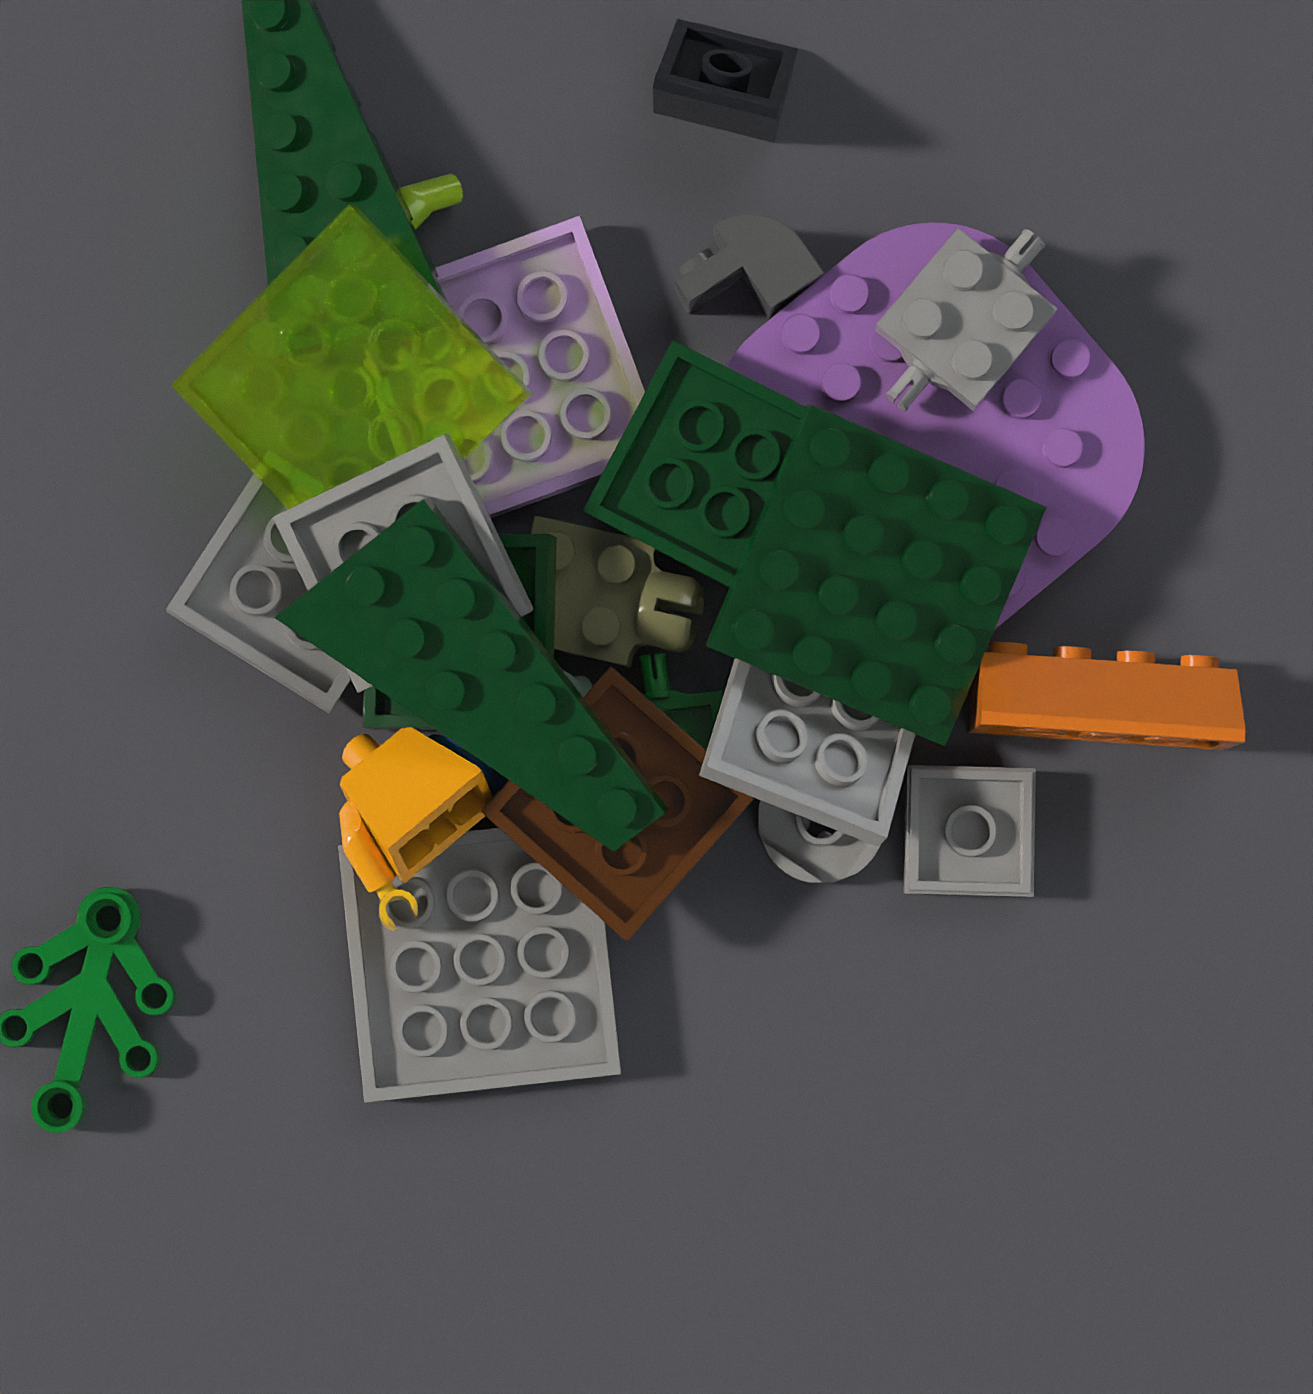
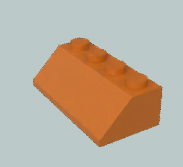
[968,642,1246,751]

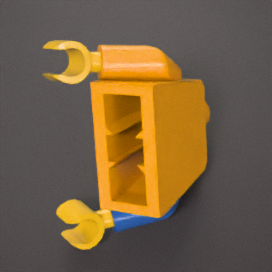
[339,727,509,931]

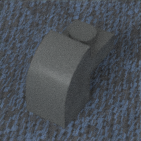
[675,214,824,320]

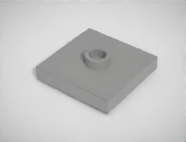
[904,765,1036,897]

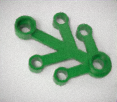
[0,887,177,1133]

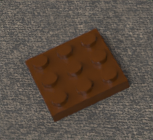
[481,667,754,942]

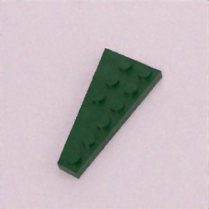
[241,0,461,358]
[274,497,668,852]

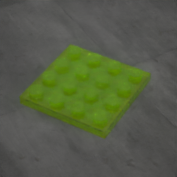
[171,204,533,510]

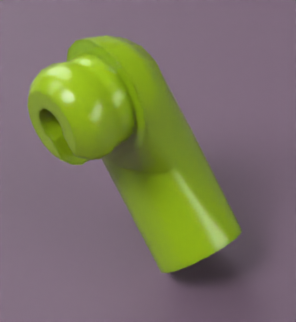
[399,173,463,230]

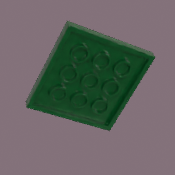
[705,404,1046,746]

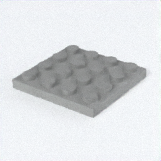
[338,828,622,1103]

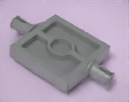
[874,228,1058,412]

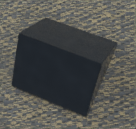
[653,19,798,143]

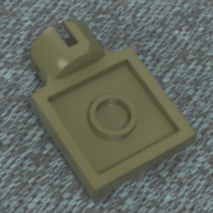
[530,516,704,669]

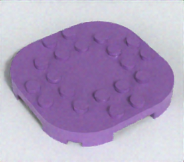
[726,222,1145,630]

